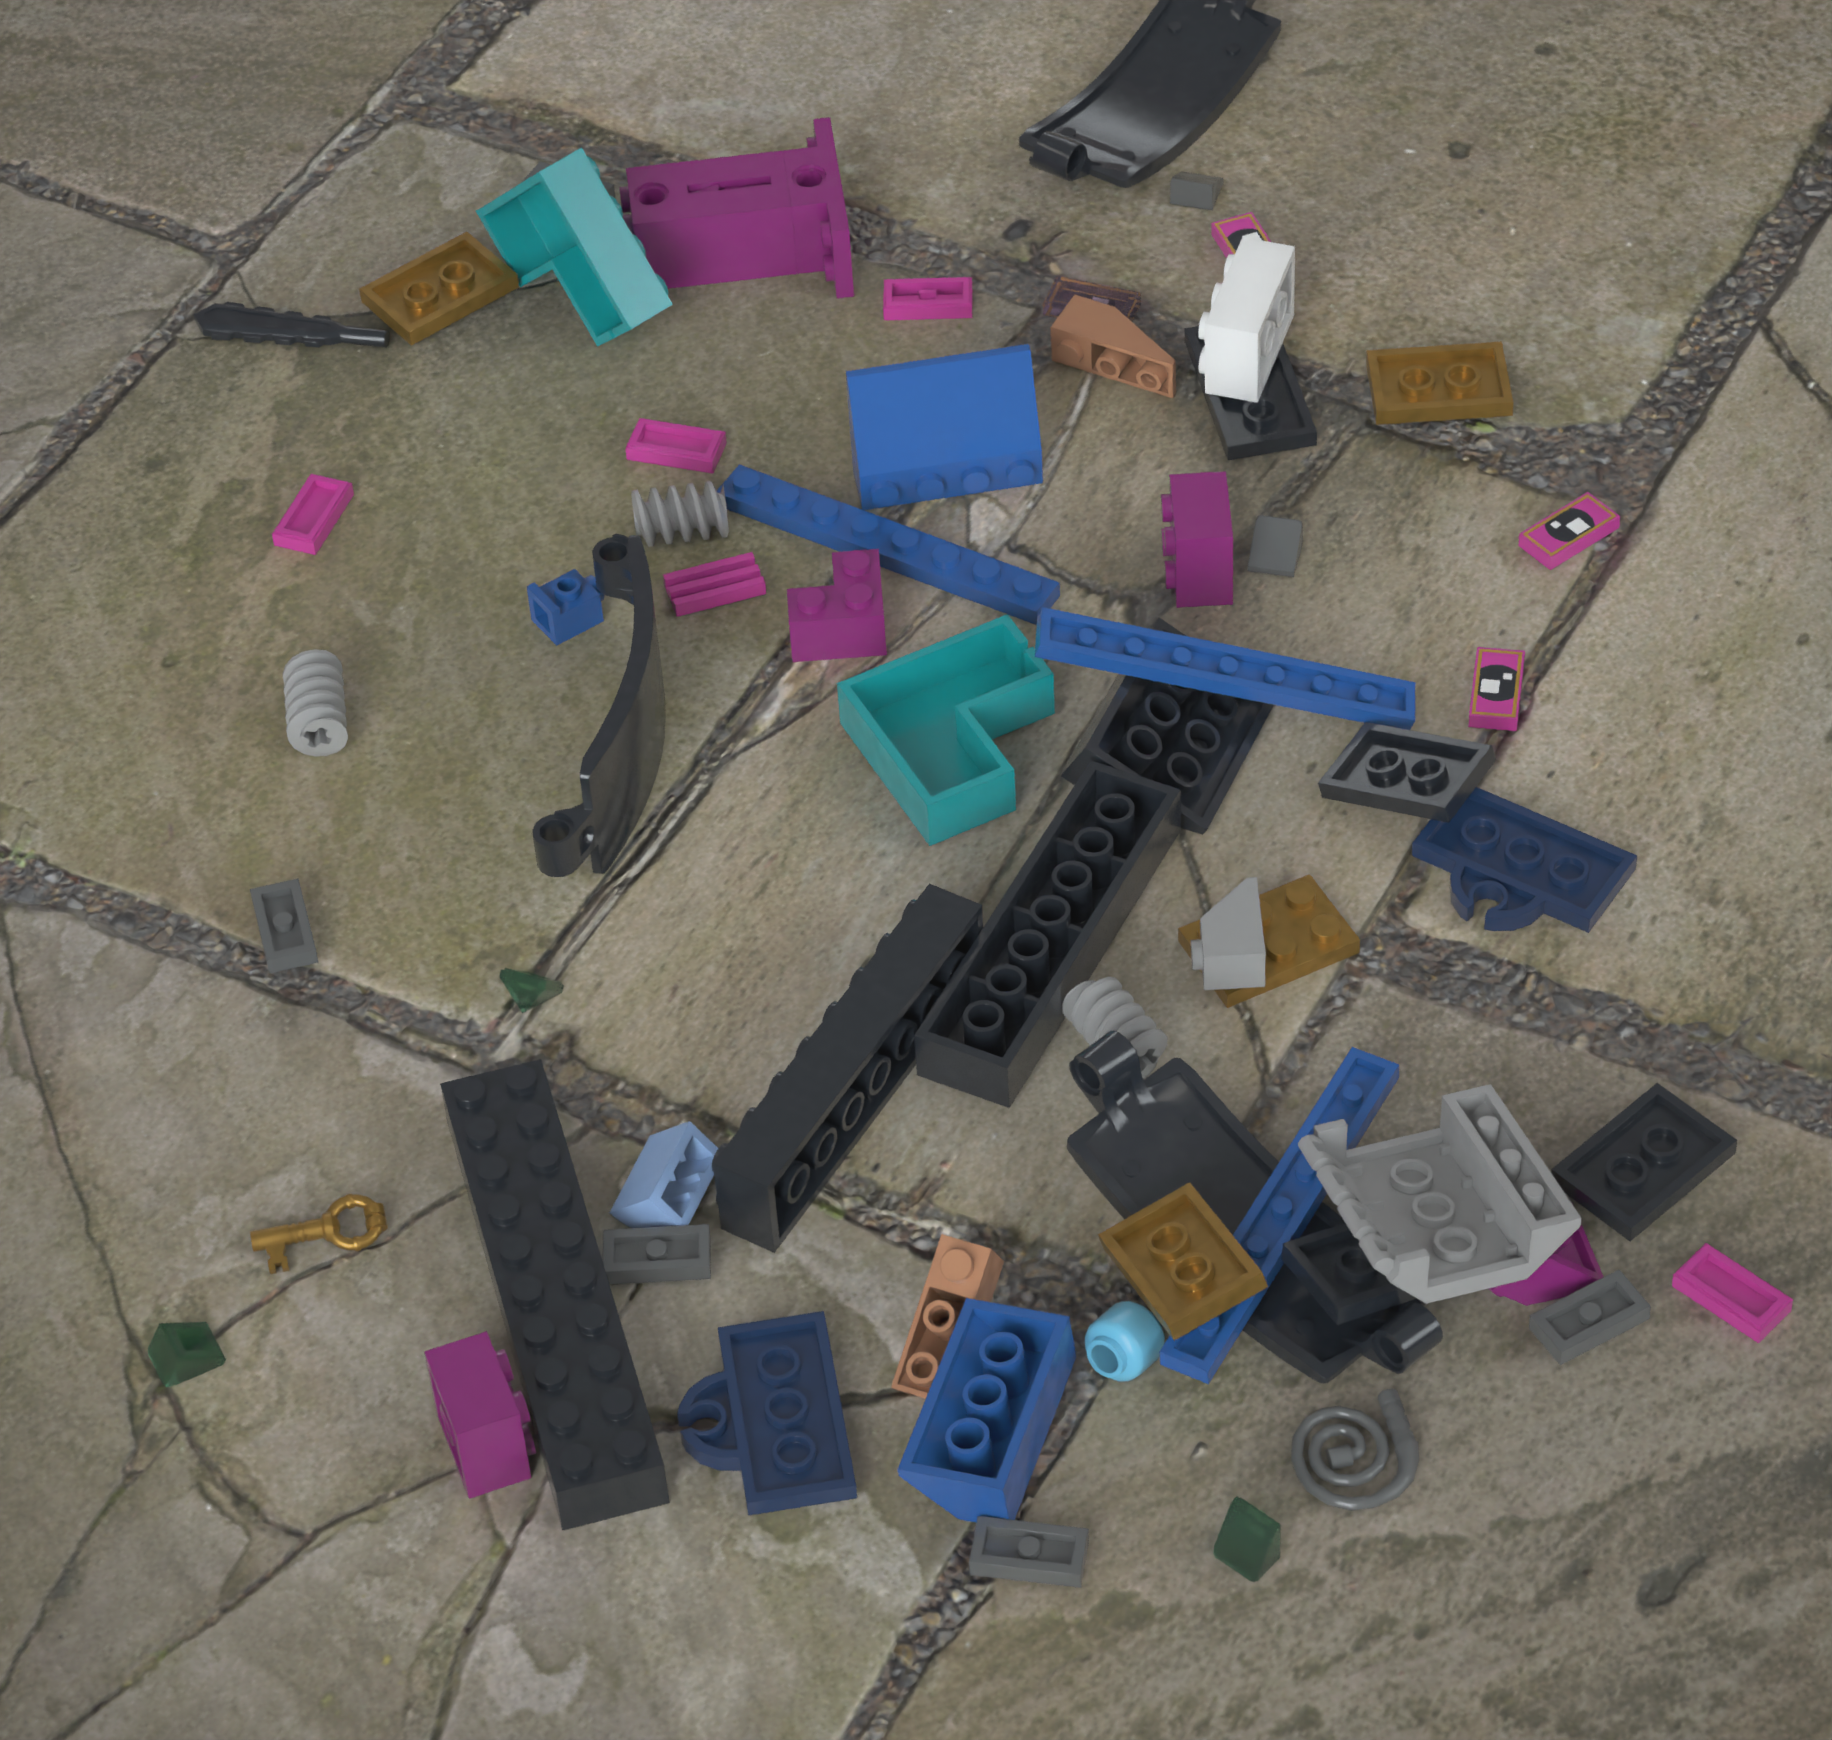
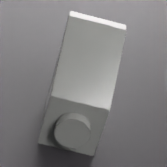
[1191,877,1266,990]

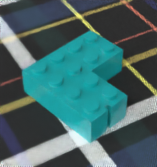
[476,147,673,347]
[837,614,1055,846]

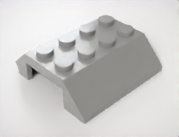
[1298,1084,1581,1304]

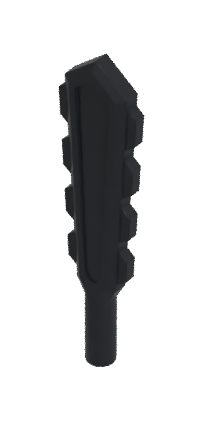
[193,302,390,348]

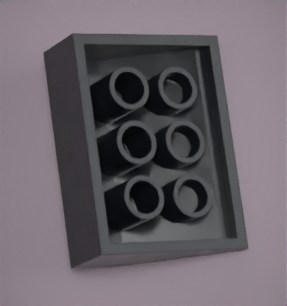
[1061,617,1274,835]

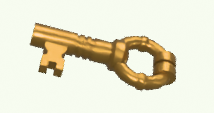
[250,1193,388,1274]

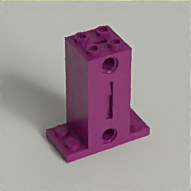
[619,117,854,299]

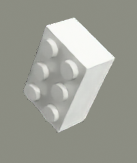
[1198,237,1295,403]

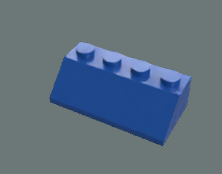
[897,1298,1077,1523]

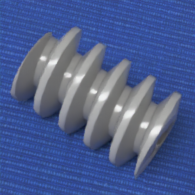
[631,481,729,547]
[283,649,348,757]
[1062,977,1168,1079]

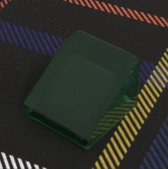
[148,1322,226,1387]
[1213,1496,1281,1582]

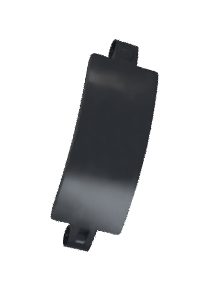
[1019,0,1281,188]
[532,534,666,877]
[1067,1030,1443,1384]

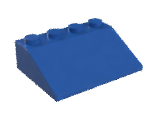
[846,344,1043,510]

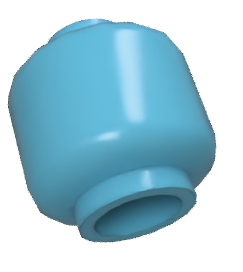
[1085,1301,1165,1382]

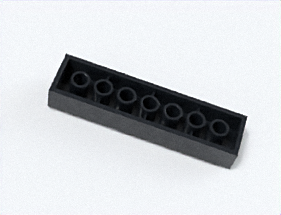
[914,760,1181,1108]
[712,883,983,1253]

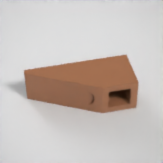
[1051,294,1176,398]
[891,1234,1004,1399]

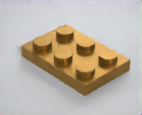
[359,231,519,346]
[1366,341,1514,425]
[1178,874,1360,1008]
[1098,1182,1268,1341]

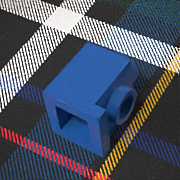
[526,569,604,646]

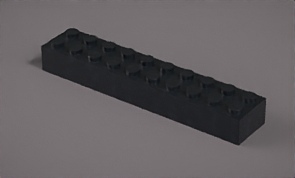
[440,1059,670,1531]

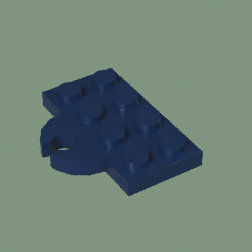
[1412,787,1637,933]
[677,1311,857,1516]

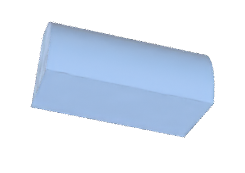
[610,1121,718,1228]

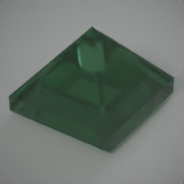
[499,968,564,1013]

